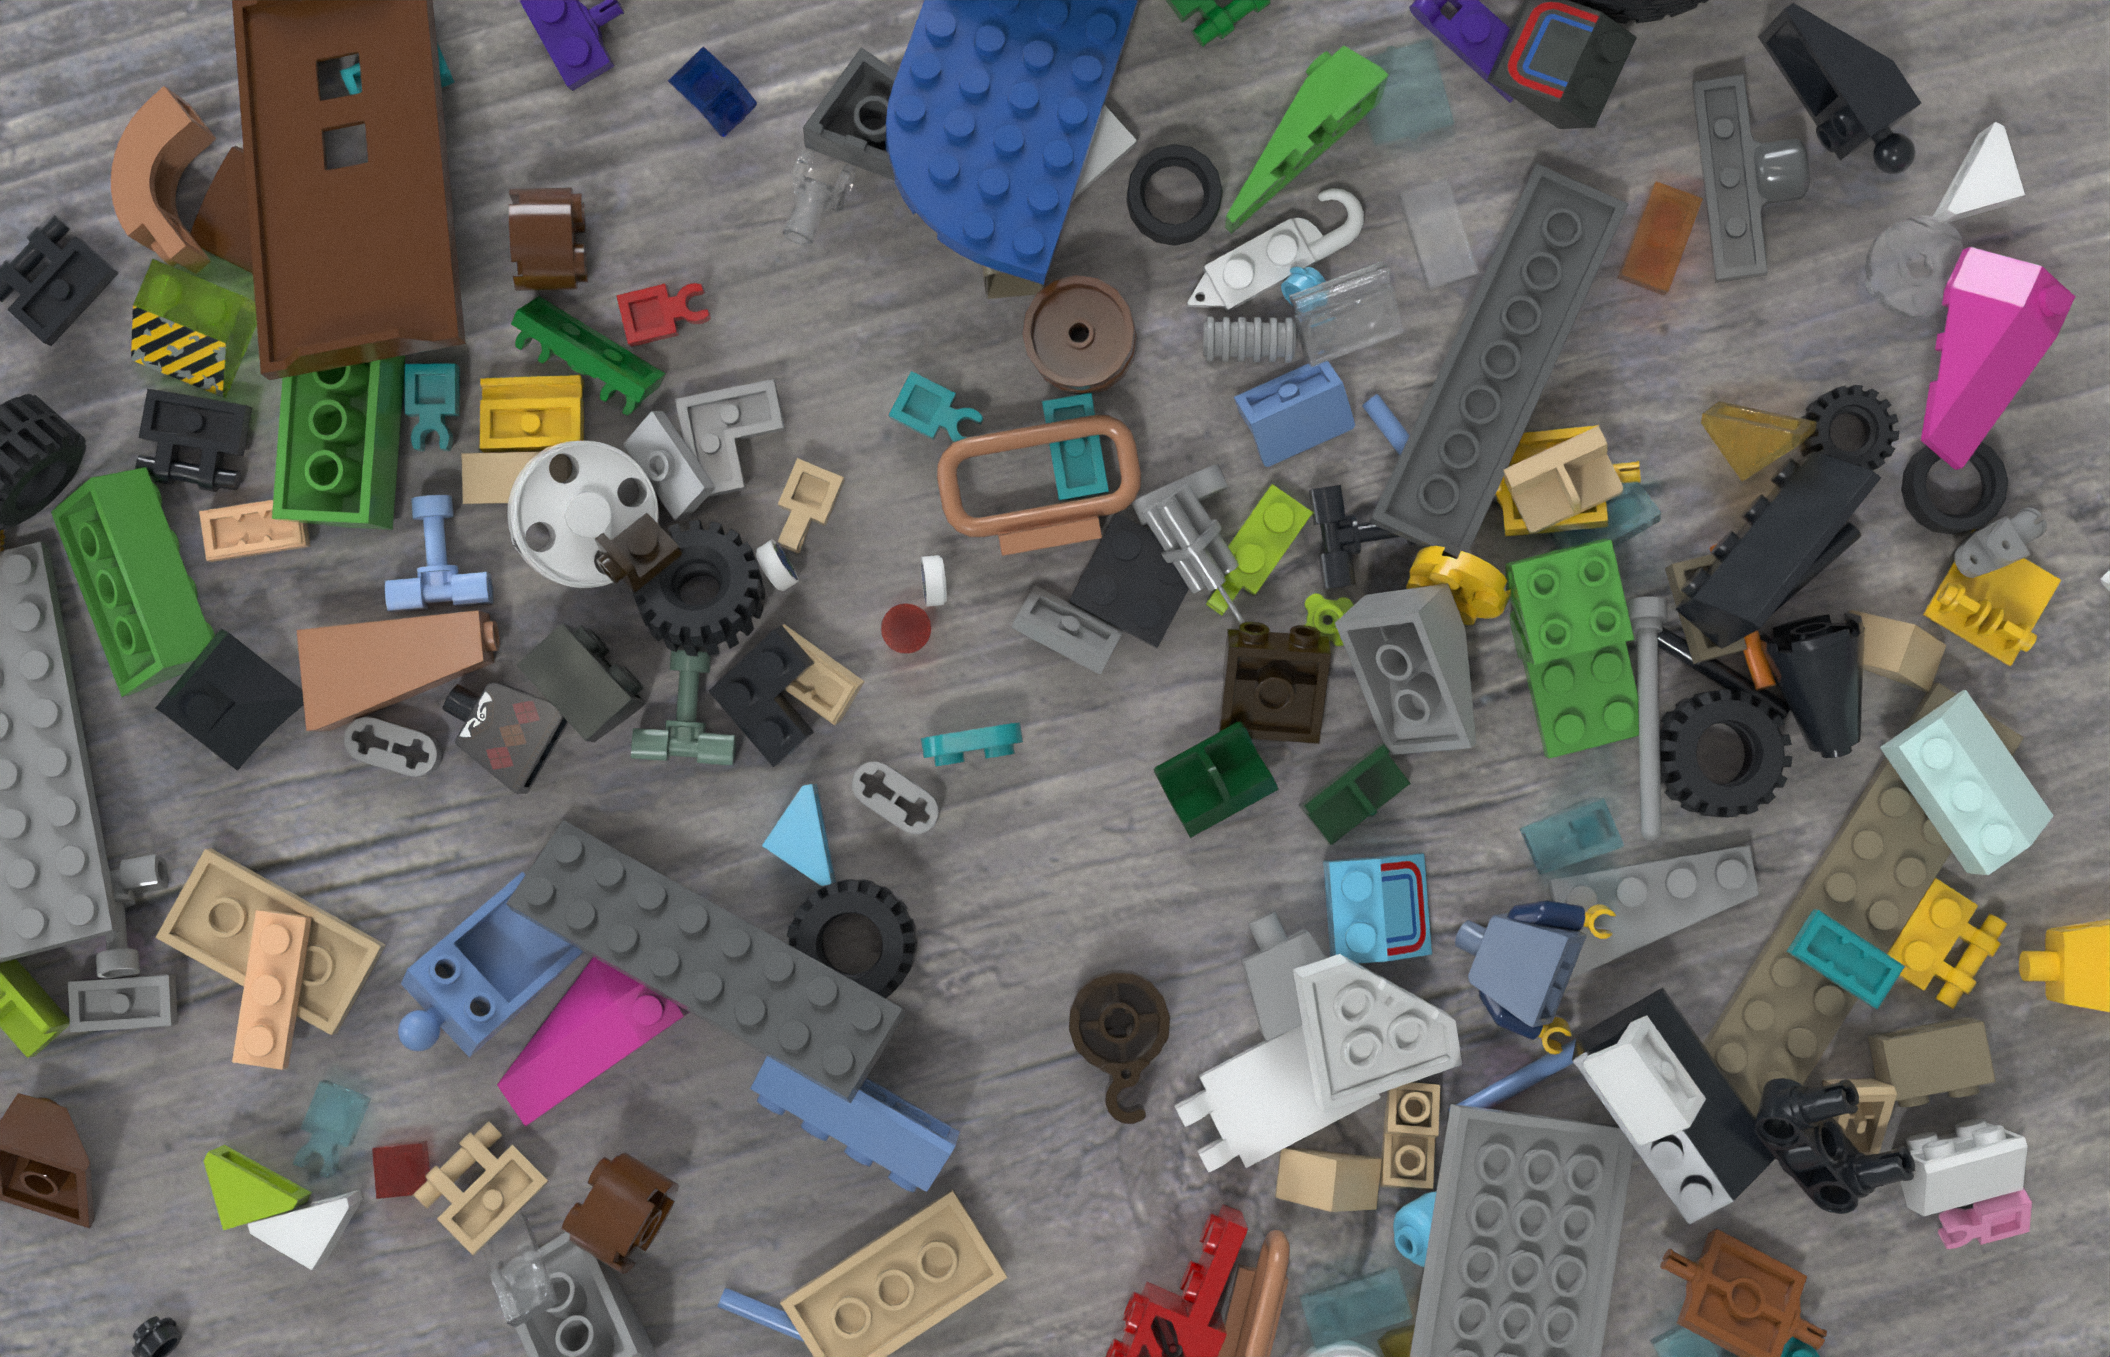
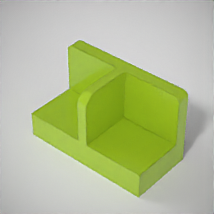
[0,959,70,1058]

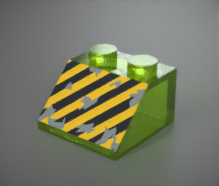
[131,259,257,399]

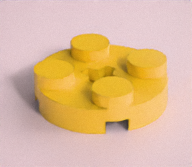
[1406,546,1511,625]

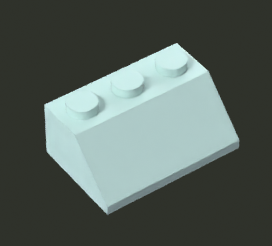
[1880,690,2053,875]

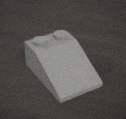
[1335,583,1476,755]
[494,1232,657,1357]

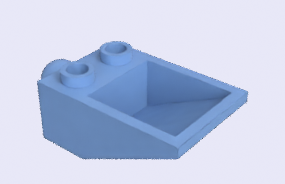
[398,872,584,1058]

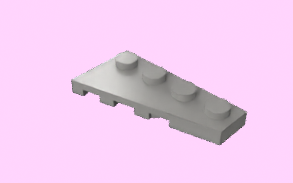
[1547,844,1759,980]

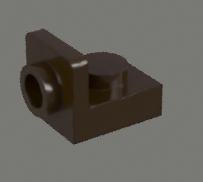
[595,513,682,593]

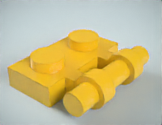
[1887,878,2007,1010]

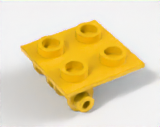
[1923,529,2061,666]

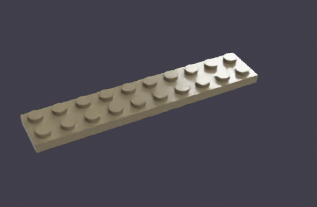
[1703,683,2024,1118]

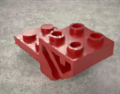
[1105,1204,1248,1357]

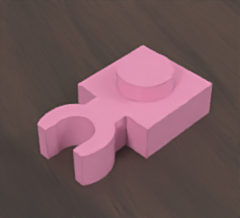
[1938,1187,2032,1249]

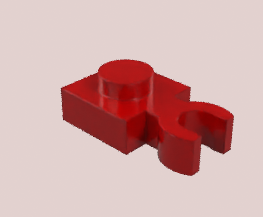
[616,283,711,347]

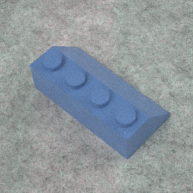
[750,1056,960,1192]

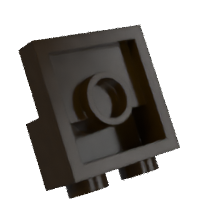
[1218,621,1331,744]

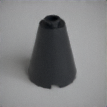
[1760,613,1865,758]

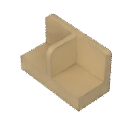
[1503,426,1623,534]

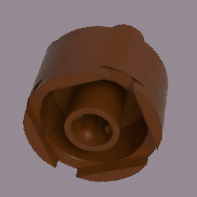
[509,187,588,291]
[562,1152,679,1274]

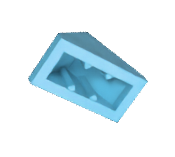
[762,784,836,886]

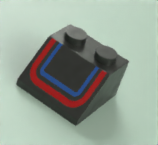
[1487,0,1637,129]

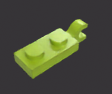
[1205,484,1313,616]

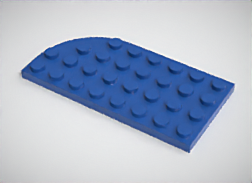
[886,0,1139,285]

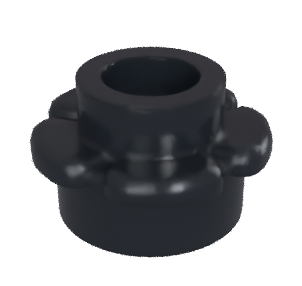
[131,1316,182,1357]

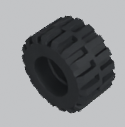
[0,394,86,530]
[1660,689,1793,818]
[786,879,917,999]

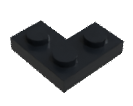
[709,625,814,767]

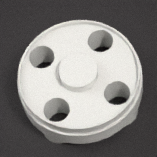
[508,441,658,588]

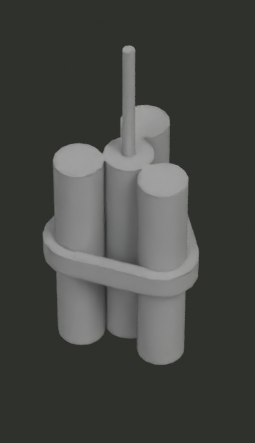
[1141,484,1245,624]

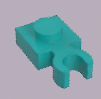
[405,364,460,451]
[888,371,984,443]

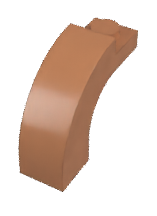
[111,86,217,274]

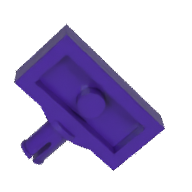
[520,0,625,91]

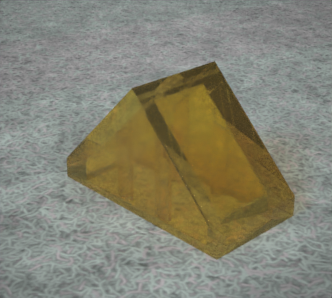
[1701,401,1817,481]

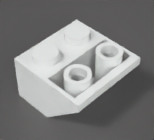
[1891,1119,2028,1216]

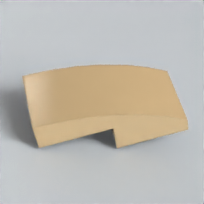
[461,452,572,504]
[1380,1082,1440,1191]

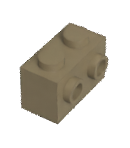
[1867,1017,1996,1107]

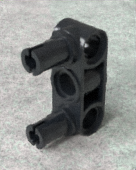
[1754,1078,1915,1214]

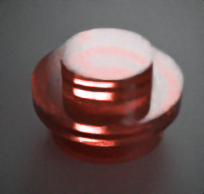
[881,603,931,654]

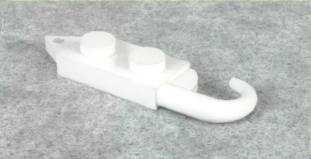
[1187,188,1364,313]

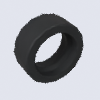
[1126,144,1223,246]
[1901,442,2008,534]

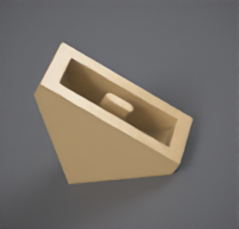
[1845,610,1946,692]
[1822,1078,1897,1156]
[1275,1147,1382,1212]

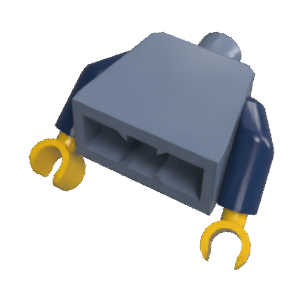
[1455,900,1616,1055]

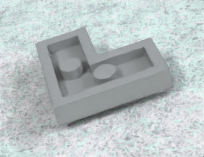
[675,379,785,497]

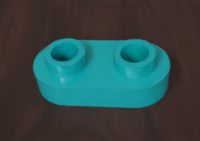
[921,722,1023,767]

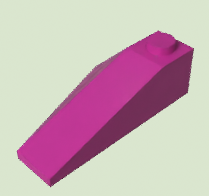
[1921,247,2076,470]
[497,957,690,1126]

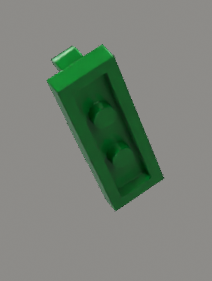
[511,296,666,416]

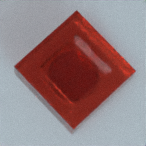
[372,1141,430,1199]

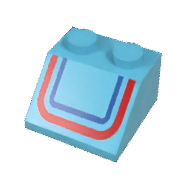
[1323,853,1432,964]

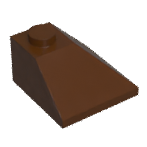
[0,1093,94,1229]

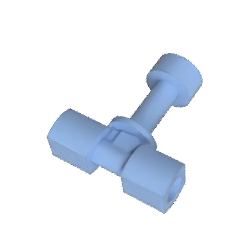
[385,495,493,612]

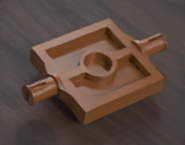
[1660,1229,1827,1357]

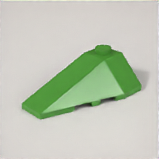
[1225,46,1389,234]

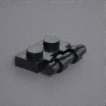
[0,215,119,346]
[135,388,252,492]

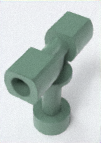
[631,650,737,765]

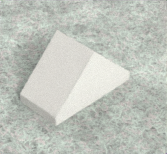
[1931,122,2025,225]
[248,1190,363,1270]

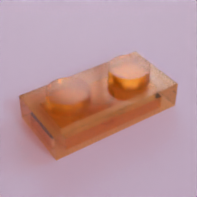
[1617,181,1703,295]

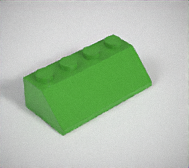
[272,355,405,530]
[51,467,215,697]

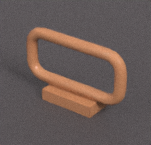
[937,415,1141,556]
[1218,1230,1290,1357]

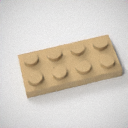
[155,848,386,1035]
[780,1189,1007,1357]

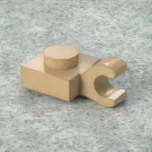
[778,458,845,554]

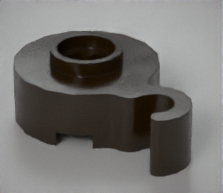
[1069,970,1170,1124]

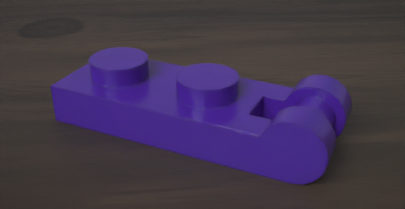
[1409,0,1514,103]

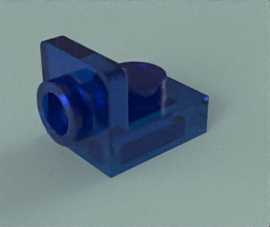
[668,46,757,137]

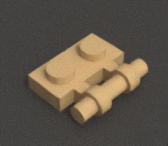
[413,1121,549,1256]

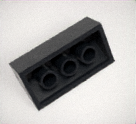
[1675,451,1881,649]
[1572,988,1776,1225]

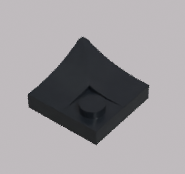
[155,628,304,771]

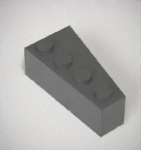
[803,47,898,181]

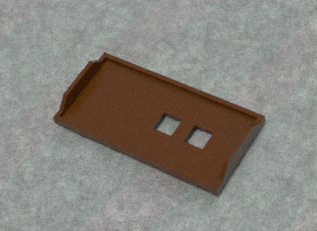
[232,0,466,380]

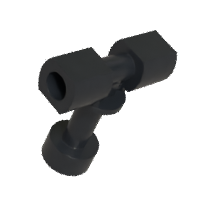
[1308,485,1418,590]

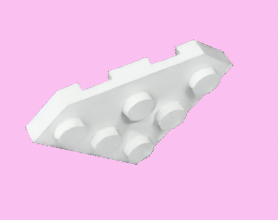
[1293,954,1462,1113]

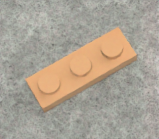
[232,909,312,1070]

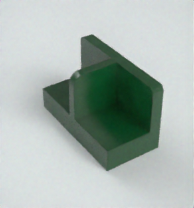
[1154,722,1279,838]
[1299,743,1411,845]

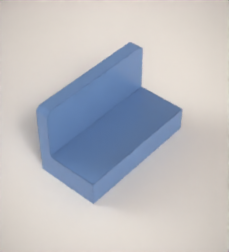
[1234,356,1355,467]

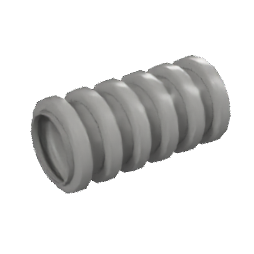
[1203,317,1296,363]

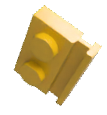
[480,375,584,453]

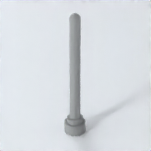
[1626,597,1668,841]

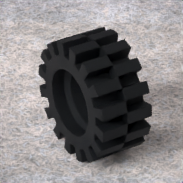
[1797,385,1899,471]

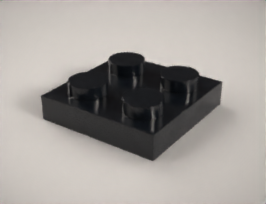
[1069,513,1189,649]

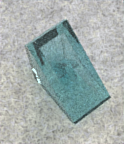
[1520,798,1624,875]

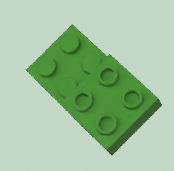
[1505,538,1639,759]

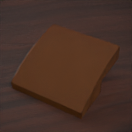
[190,146,253,274]

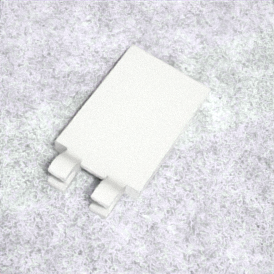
[1174,1025,1381,1173]

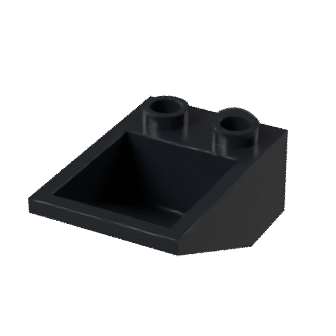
[1758,3,1922,174]

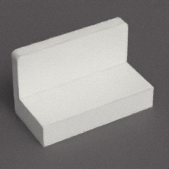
[1583,1016,1706,1145]

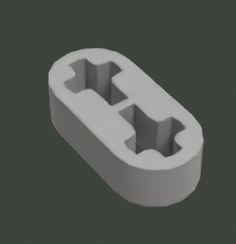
[1132,464,1229,526]
[344,717,443,777]
[852,762,939,834]

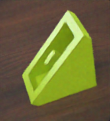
[203,1145,312,1230]

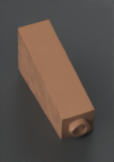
[297,610,500,732]

